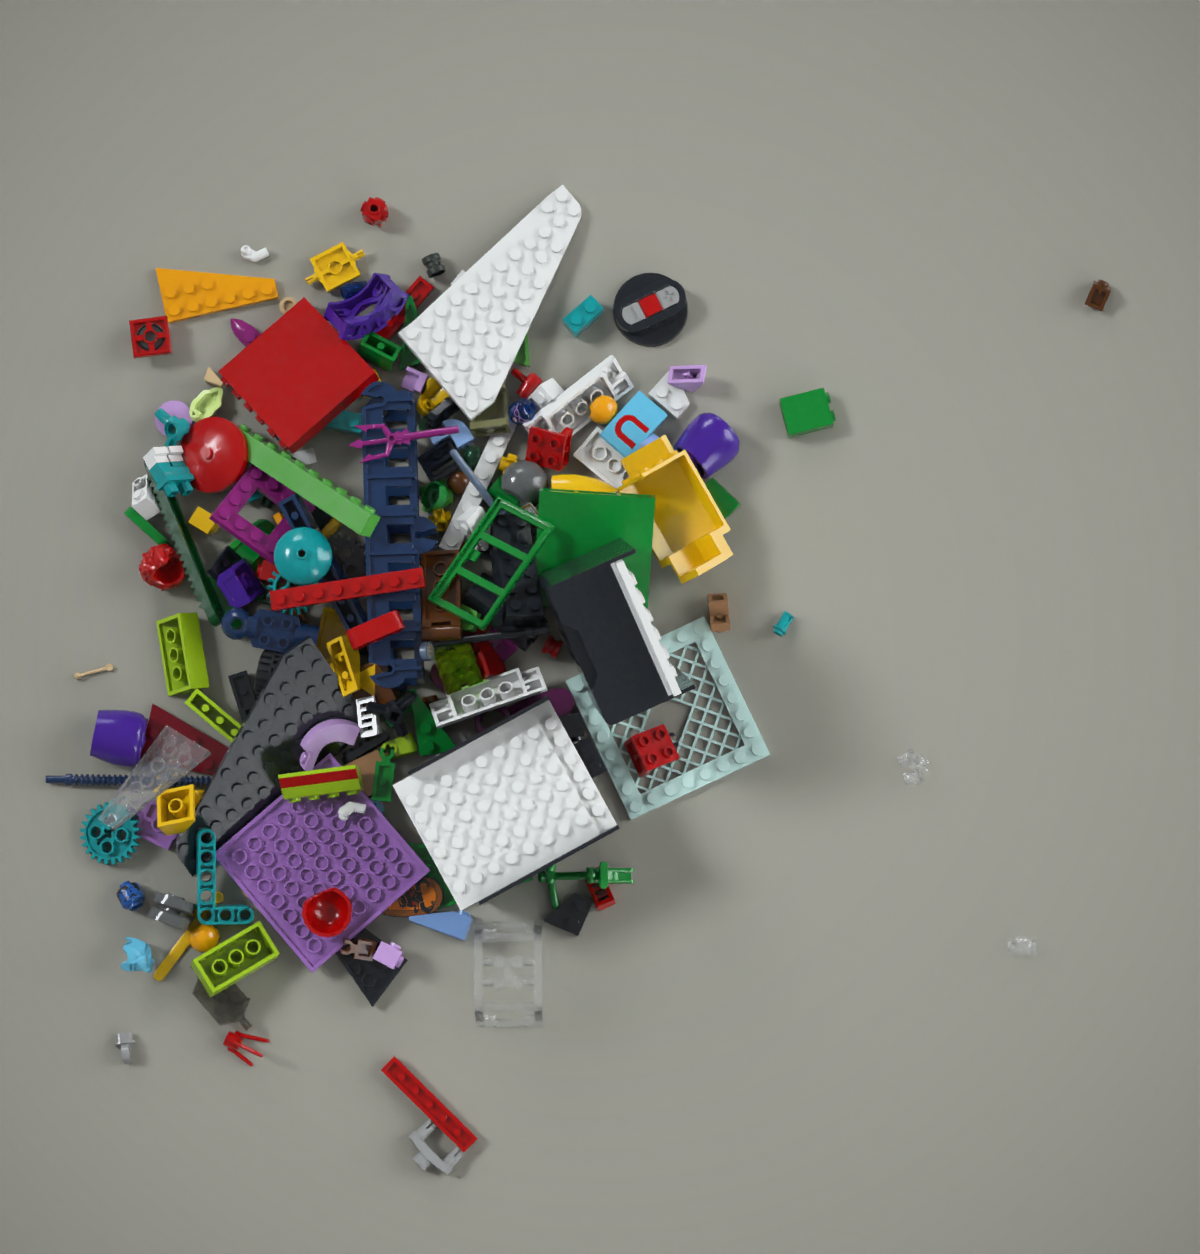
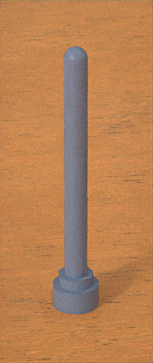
[450,449,510,515]

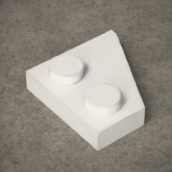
[648,371,690,419]

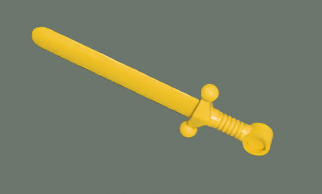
[153,892,224,981]

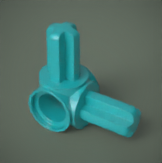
[155,408,190,447]

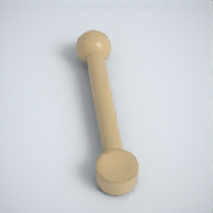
[74,664,113,680]

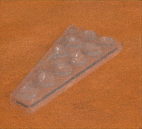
[98,725,211,831]

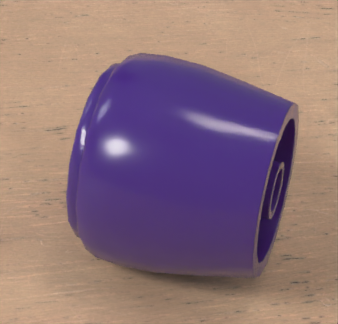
[674,412,740,479]
[90,710,148,768]

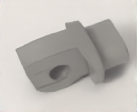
[115,1032,135,1064]

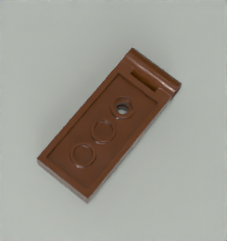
[421,549,462,642]

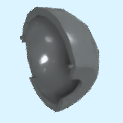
[501,460,548,507]

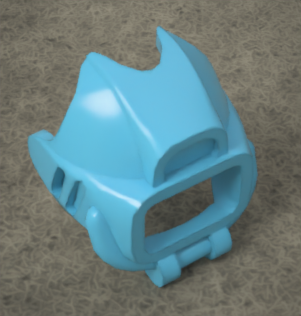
[121,937,154,973]

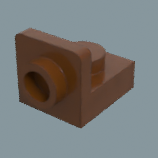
[1085,280,1111,311]

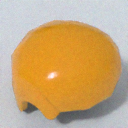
[589,395,618,424]
[189,923,220,953]

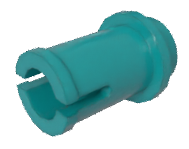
[773,611,794,637]

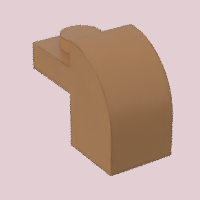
[707,593,731,633]

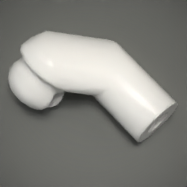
[241,245,269,262]
[338,802,367,821]

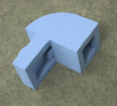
[430,419,475,451]

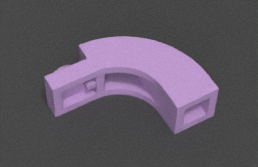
[300,719,360,771]

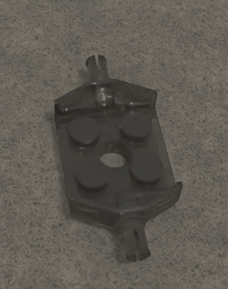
[190,966,253,1031]

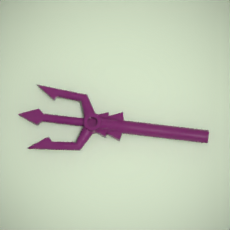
[348,424,459,463]

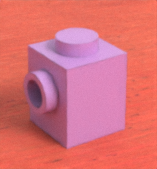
[373,941,404,970]

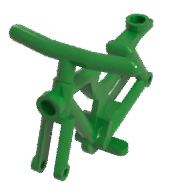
[538,861,634,909]

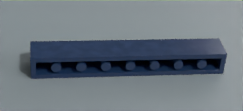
[277,493,368,630]

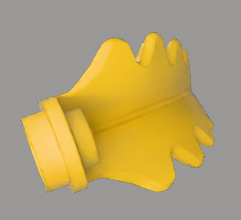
[416,377,449,417]

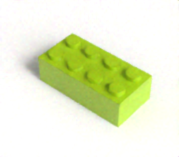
[190,921,280,998]

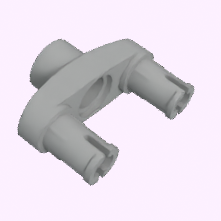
[409,1119,464,1175]

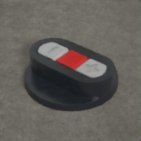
[613,273,688,347]

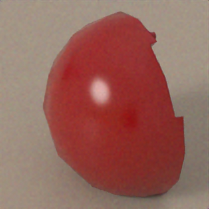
[302,887,353,937]

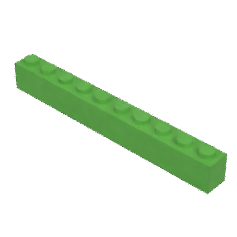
[237,424,381,537]

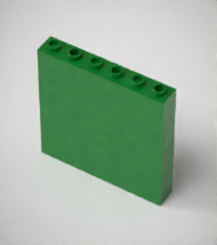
[535,488,655,609]

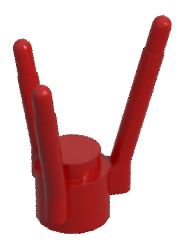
[223,1030,269,1066]

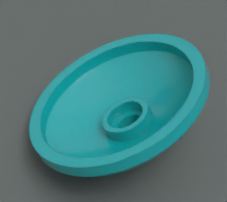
[274,527,332,585]

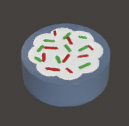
[419,641,435,661]

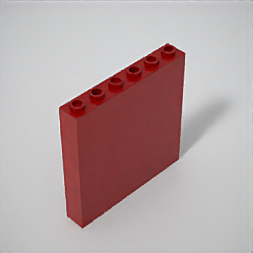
[218,297,379,454]

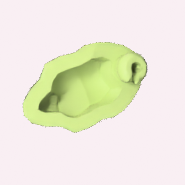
[189,387,224,422]

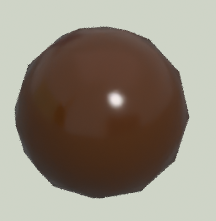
[447,471,470,495]

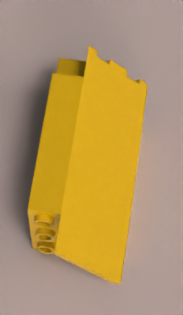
[617,435,734,584]

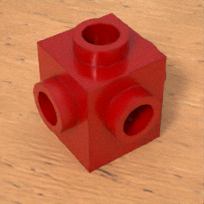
[360,197,389,227]

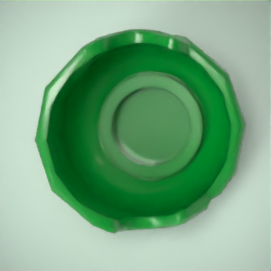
[421,481,448,510]

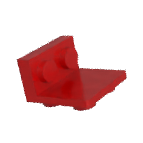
[525,426,573,471]
[624,724,680,778]

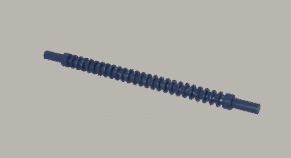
[46,774,211,787]

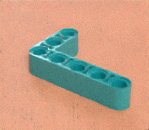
[196,827,254,925]

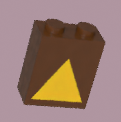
[353,663,402,715]

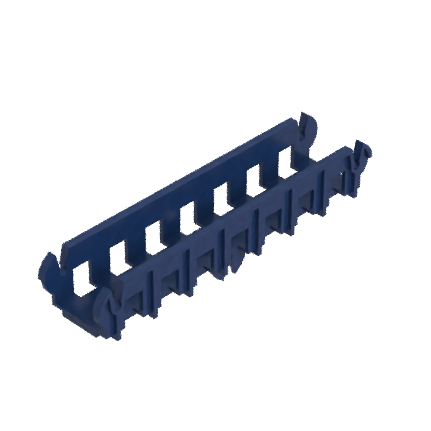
[361,381,439,693]

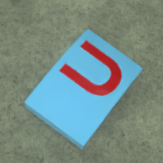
[599,390,668,458]

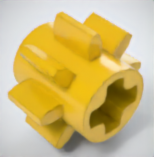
[499,453,518,475]
[428,508,452,532]

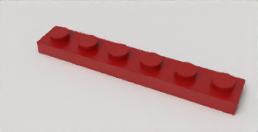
[381,1056,478,1153]

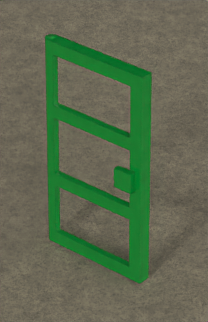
[428,496,555,631]

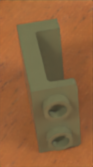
[469,384,511,438]

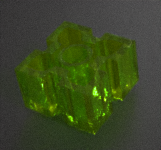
[433,643,483,695]

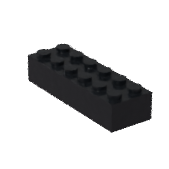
[489,514,544,627]

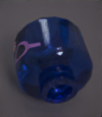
[508,398,537,426]

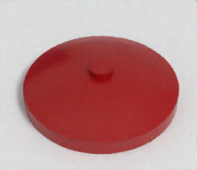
[180,417,248,493]

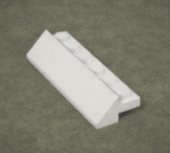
[523,355,634,436]
[429,666,548,729]

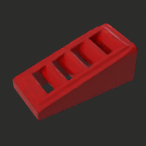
[584,866,616,911]

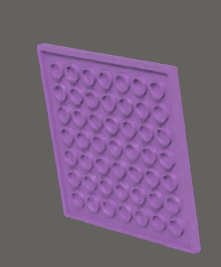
[216,753,431,973]

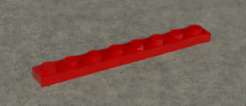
[269,567,426,611]

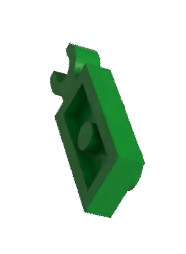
[371,748,396,802]

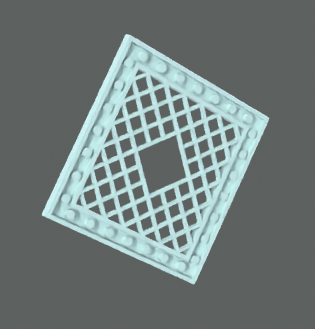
[565,617,770,820]

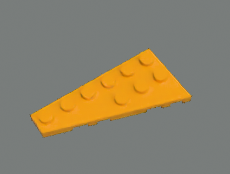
[155,268,279,324]

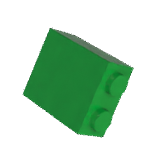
[779,387,836,438]

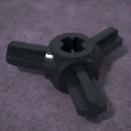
[366,691,417,738]

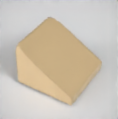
[204,367,225,390]

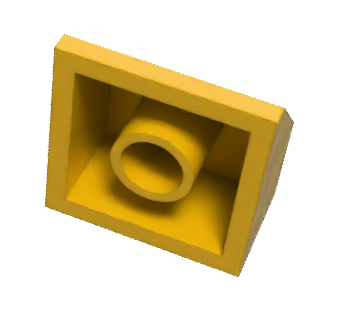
[157,784,195,836]

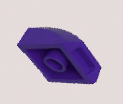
[217,558,265,608]

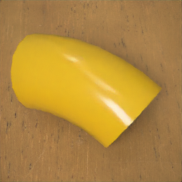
[551,474,617,493]

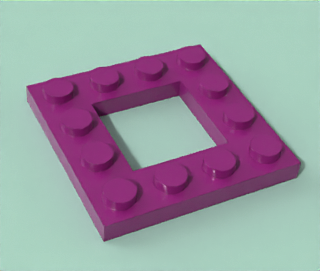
[209,464,315,564]

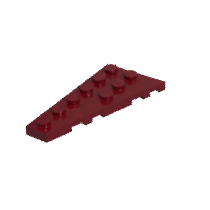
[140,704,228,775]

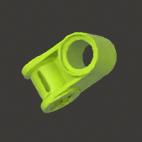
[381,732,419,760]

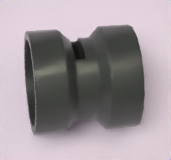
[422,253,446,278]

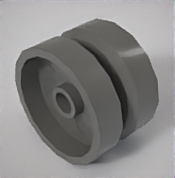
[147,891,196,930]

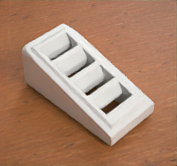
[356,695,383,738]

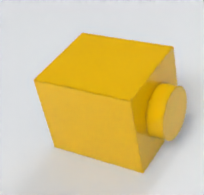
[188,506,220,537]

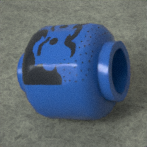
[116,881,145,911]

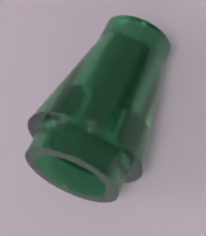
[463,445,482,472]

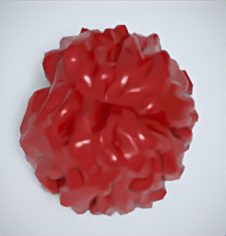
[139,544,186,591]

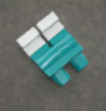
[143,445,194,497]

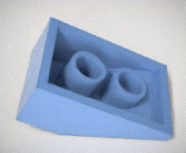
[409,910,473,941]

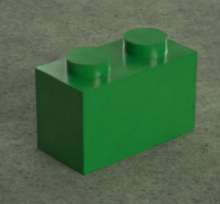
[357,332,402,372]

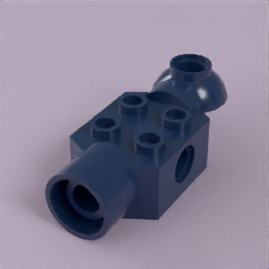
[221,608,320,653]

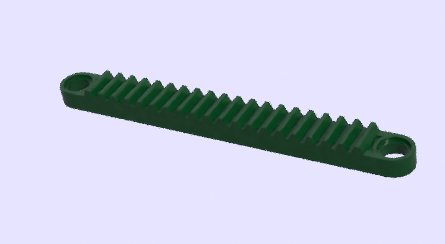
[144,461,224,627]

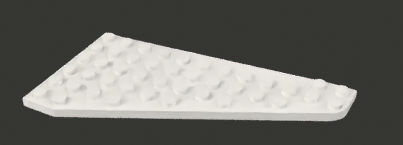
[398,185,581,421]

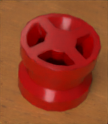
[541,635,563,659]

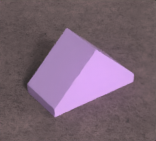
[667,365,707,392]

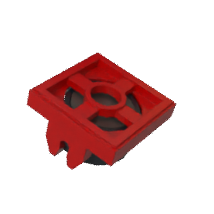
[129,316,172,359]

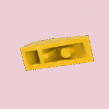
[326,636,360,697]

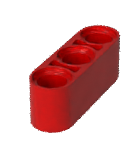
[345,610,405,650]

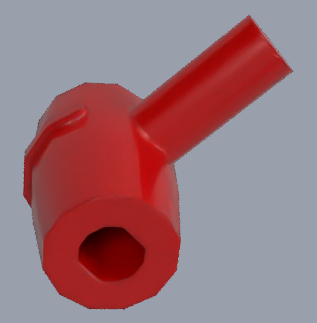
[511,368,542,400]

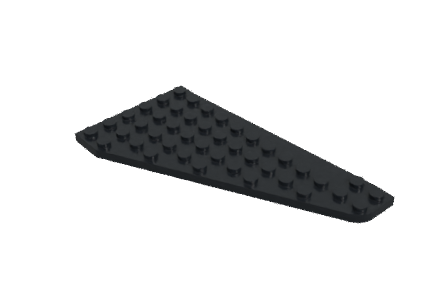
[175,635,371,876]

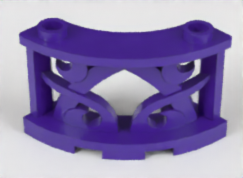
[324,273,409,340]

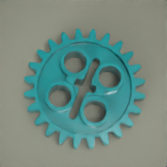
[80,802,142,865]

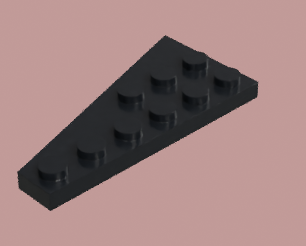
[336,928,408,1007]

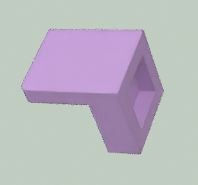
[401,366,429,395]

